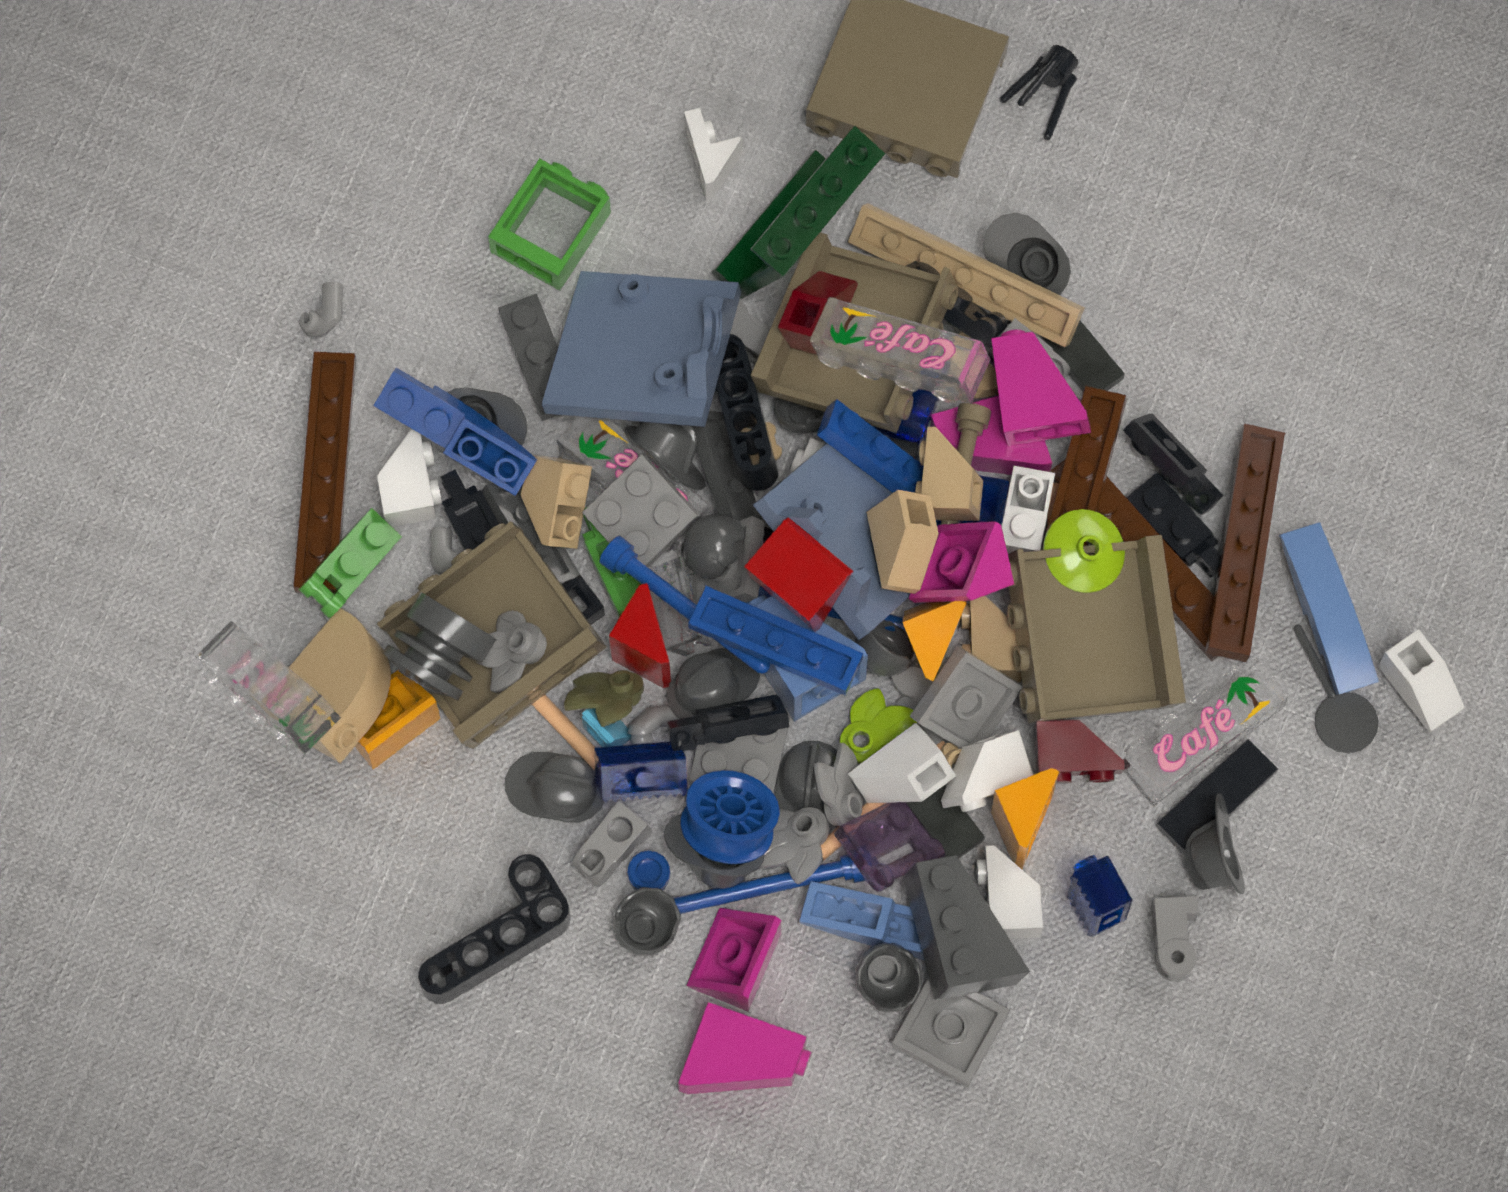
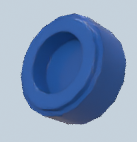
[627,850,671,891]

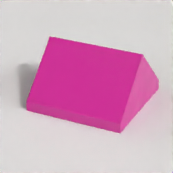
[908,521,1014,603]
[687,908,781,1012]

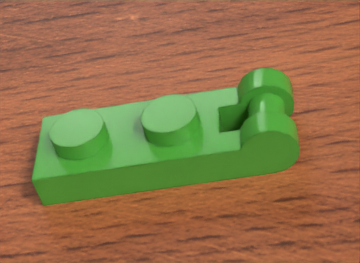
[298,508,402,618]

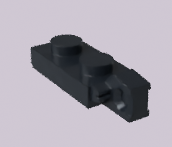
[1123,413,1223,515]
[440,469,499,550]
[1126,473,1221,579]
[667,694,790,751]

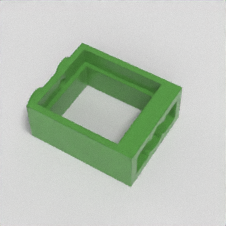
[488,158,611,291]

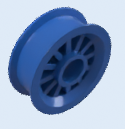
[680,770,780,864]

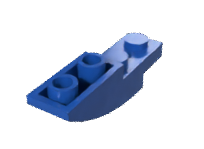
[373,367,537,496]

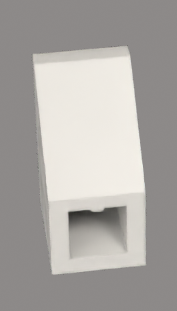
[377,429,442,527]
[1002,466,1055,554]
[1378,629,1465,733]
[848,723,956,803]
[941,730,1033,812]
[976,846,1043,939]

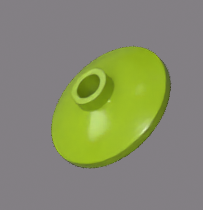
[1043,509,1125,593]

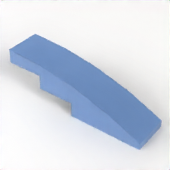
[1279,522,1379,695]
[799,881,925,961]

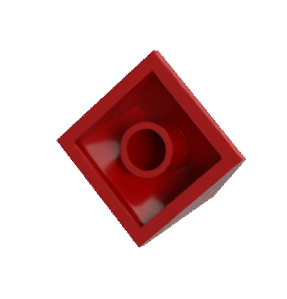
[744,517,854,632]
[609,583,671,688]

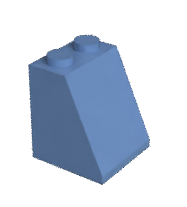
[748,595,868,722]

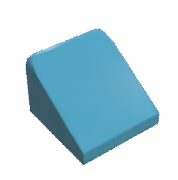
[582,708,631,755]

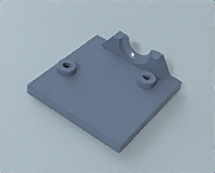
[542,271,741,427]
[753,443,910,640]

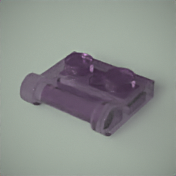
[834,802,945,892]

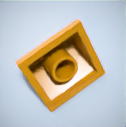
[902,601,967,681]
[355,670,441,770]
[991,768,1059,869]

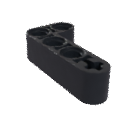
[715,334,778,491]
[418,854,571,1004]

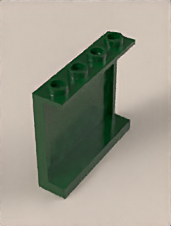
[711,126,886,299]

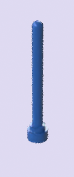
[599,536,770,674]
[674,846,871,914]

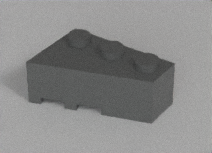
[903,855,1030,1001]

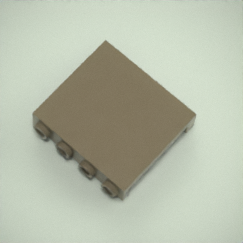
[806,0,1009,178]
[751,232,958,433]
[377,521,607,749]
[1007,535,1186,724]

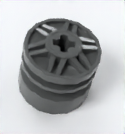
[383,592,497,701]

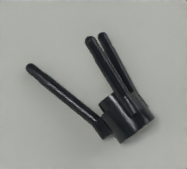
[1000,45,1078,140]

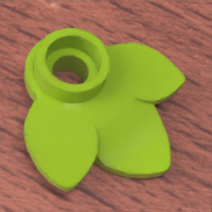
[840,688,917,764]

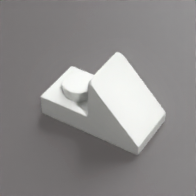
[684,108,743,200]

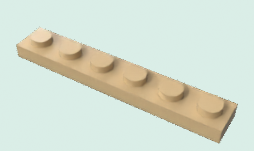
[848,203,1085,347]

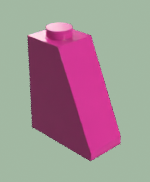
[991,330,1091,446]
[925,395,1052,475]
[678,1002,812,1094]

